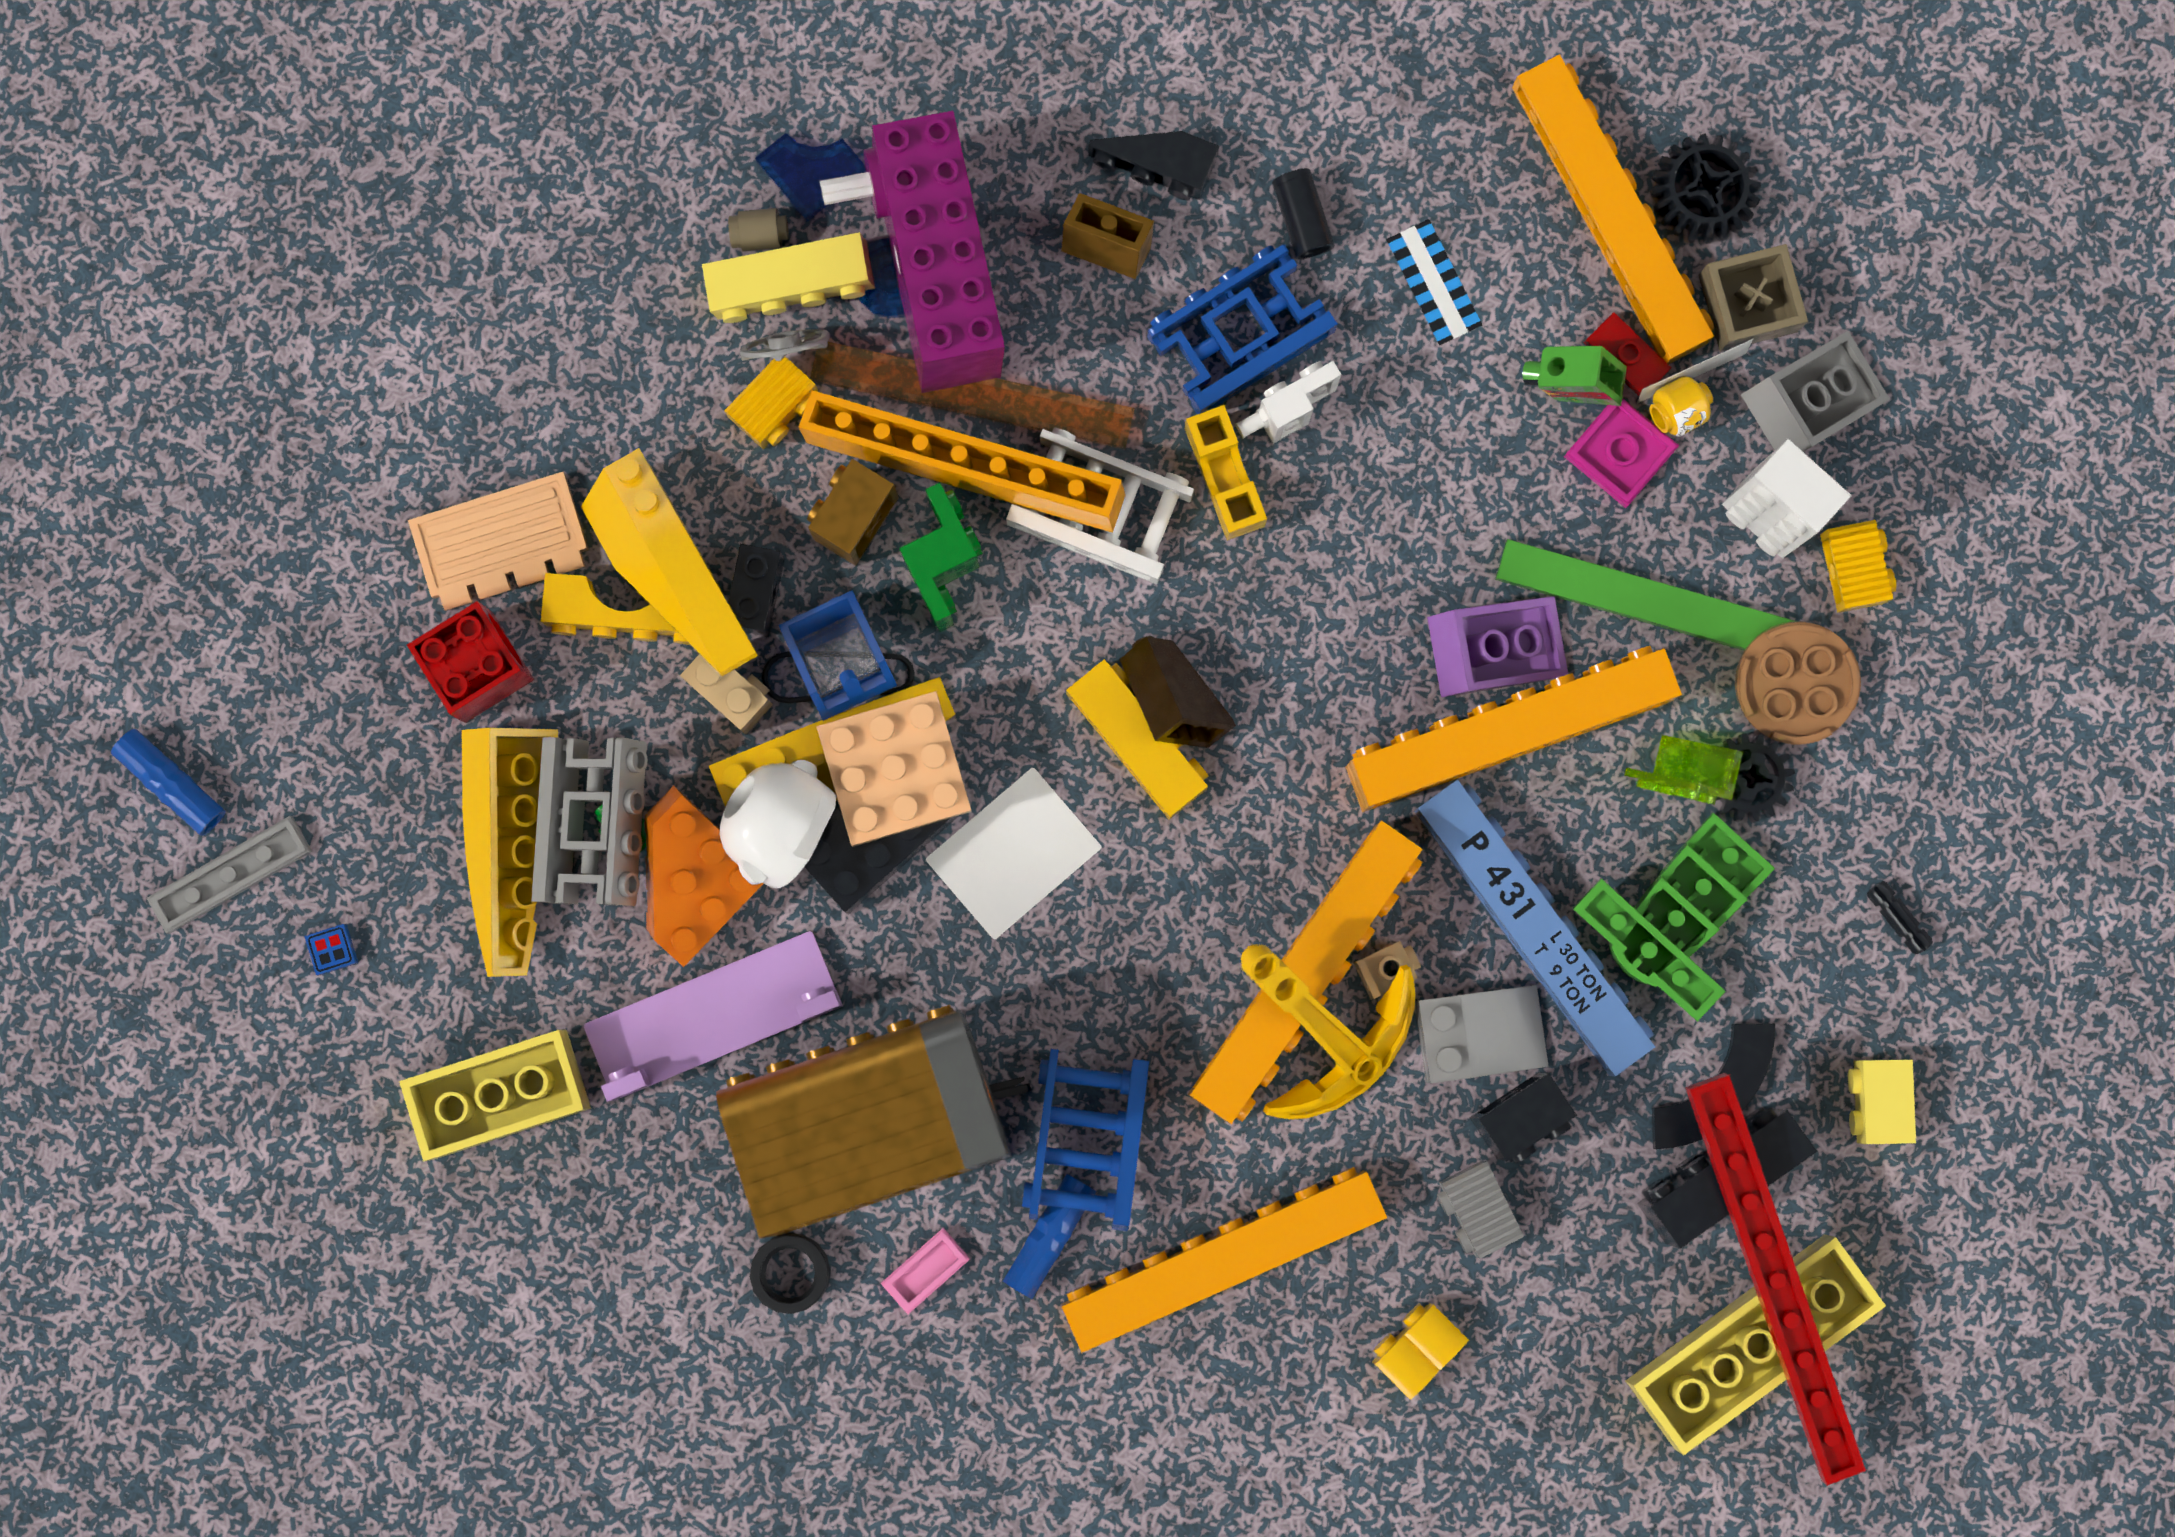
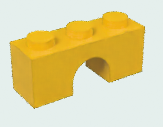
[1185,405,1267,541]

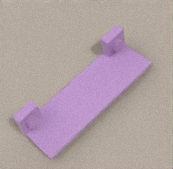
[584,931,843,1102]

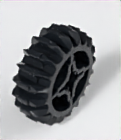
[1650,134,1761,244]

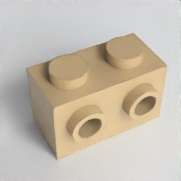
[680,654,773,735]

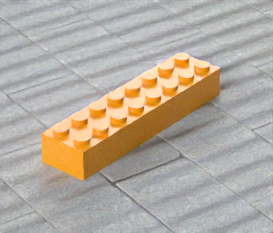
[1346,645,1682,813]
[1188,820,1423,1124]

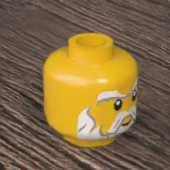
[1649,376,1713,437]

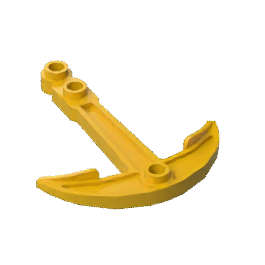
[1241,944,1415,1119]

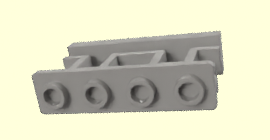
[531,737,648,906]

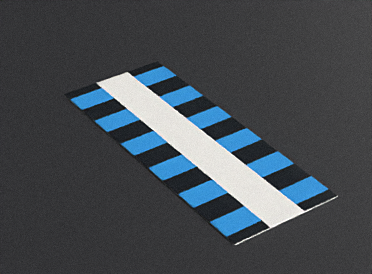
[1386,219,1482,346]

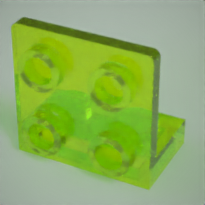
[1624,735,1743,805]

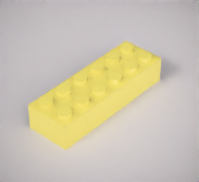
[1626,1234,1886,1455]

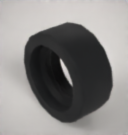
[749,1233,831,1314]

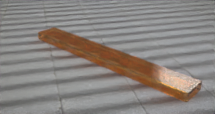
[810,341,1135,450]

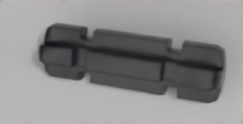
[1867,881,1933,954]

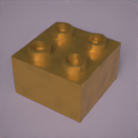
[807,459,899,566]

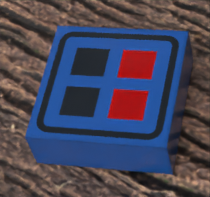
[304,924,358,976]

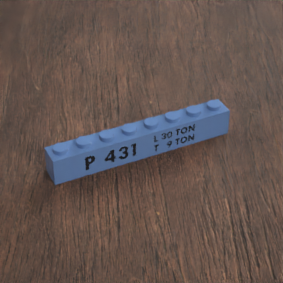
[1414,779,1655,1076]

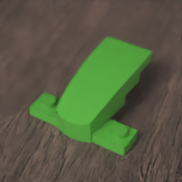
[1573,812,1775,1022]

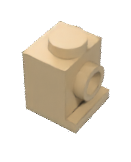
[1353,941,1421,1000]

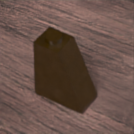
[1119,636,1236,748]

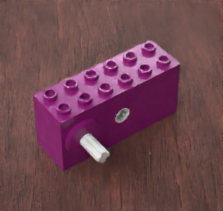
[820,111,1005,393]

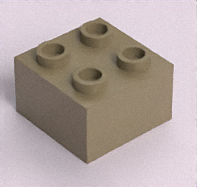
[1698,244,1808,352]

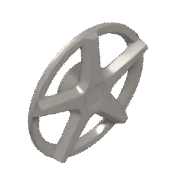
[740,329,830,361]

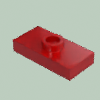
[1584,312,1672,397]

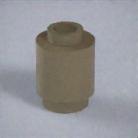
[728,208,789,252]

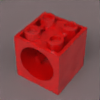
[407,601,534,723]

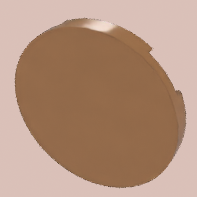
[1735,621,1861,745]

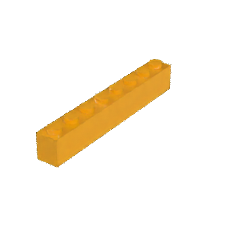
[1512,54,1714,365]
[798,390,1126,533]
[1061,1167,1387,1353]

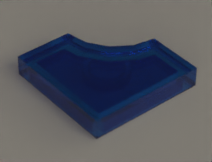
[755,133,866,222]

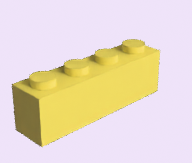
[702,232,875,323]

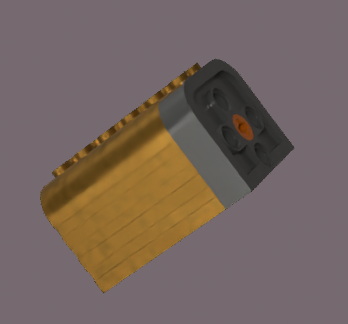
[716,1005,1013,1238]

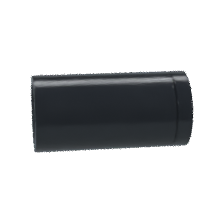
[1272,168,1335,260]

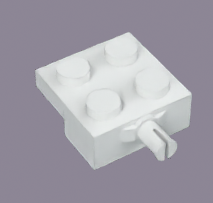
[1235,361,1341,444]

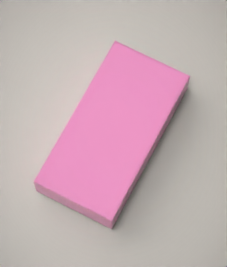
[881,1227,971,1314]

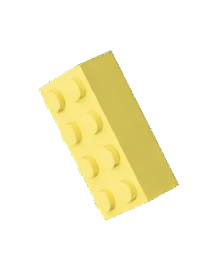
[399,1030,591,1161]

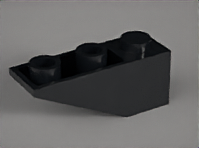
[1088,131,1219,201]

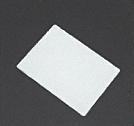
[926,768,1101,939]

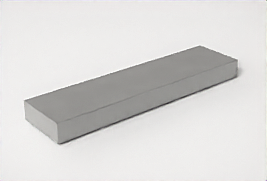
[147,816,312,934]

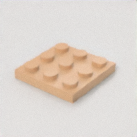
[816,691,972,847]

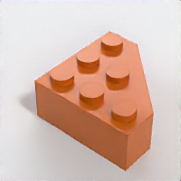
[645,785,763,967]

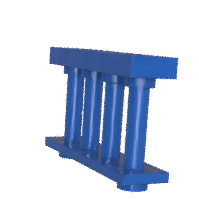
[1022,1049,1149,1231]

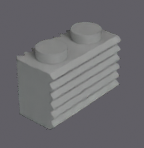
[1437,1160,1524,1259]

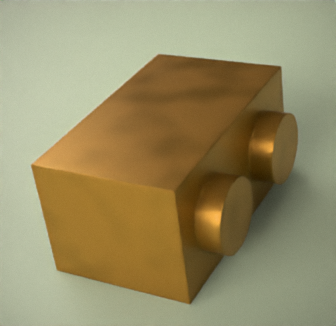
[1061,193,1154,279]

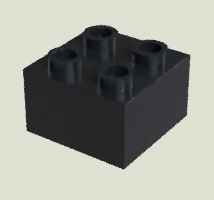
[1469,1073,1577,1163]

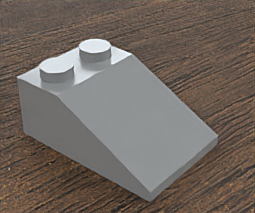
[1741,331,1890,452]
[1415,985,1549,1083]

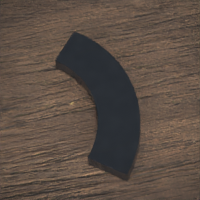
[1652,1023,1775,1149]

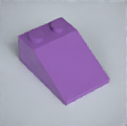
[1427,596,1568,697]

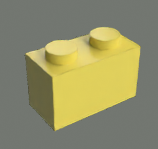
[1848,1060,1916,1144]

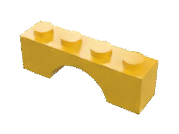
[541,573,690,645]

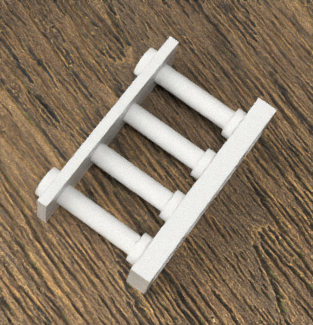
[1006,428,1194,584]

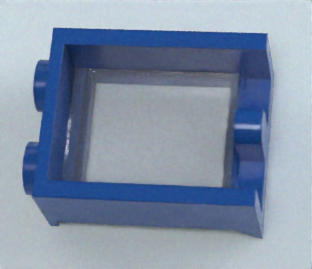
[778,590,898,721]

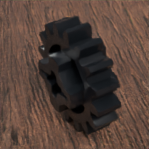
[1703,733,1795,823]

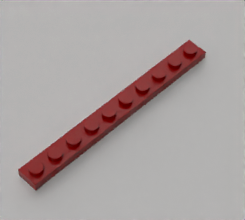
[1685,1073,1866,1486]

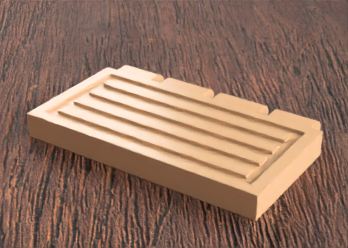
[408,472,589,611]

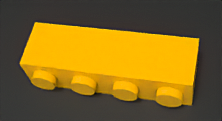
[1066,659,1209,820]

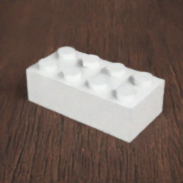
[1722,439,1852,558]

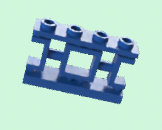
[1147,244,1338,414]

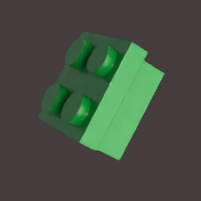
[899,482,983,632]

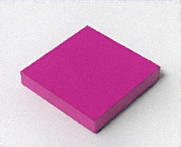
[1564,398,1680,508]

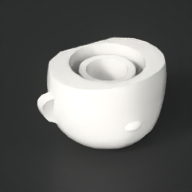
[719,760,836,888]

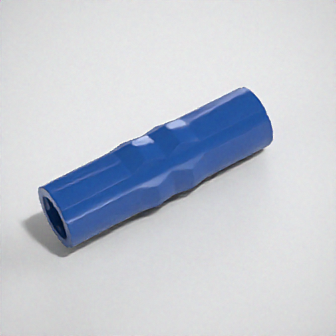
[111,729,226,836]
[1003,1174,1096,1299]

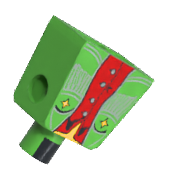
[1523,346,1627,406]

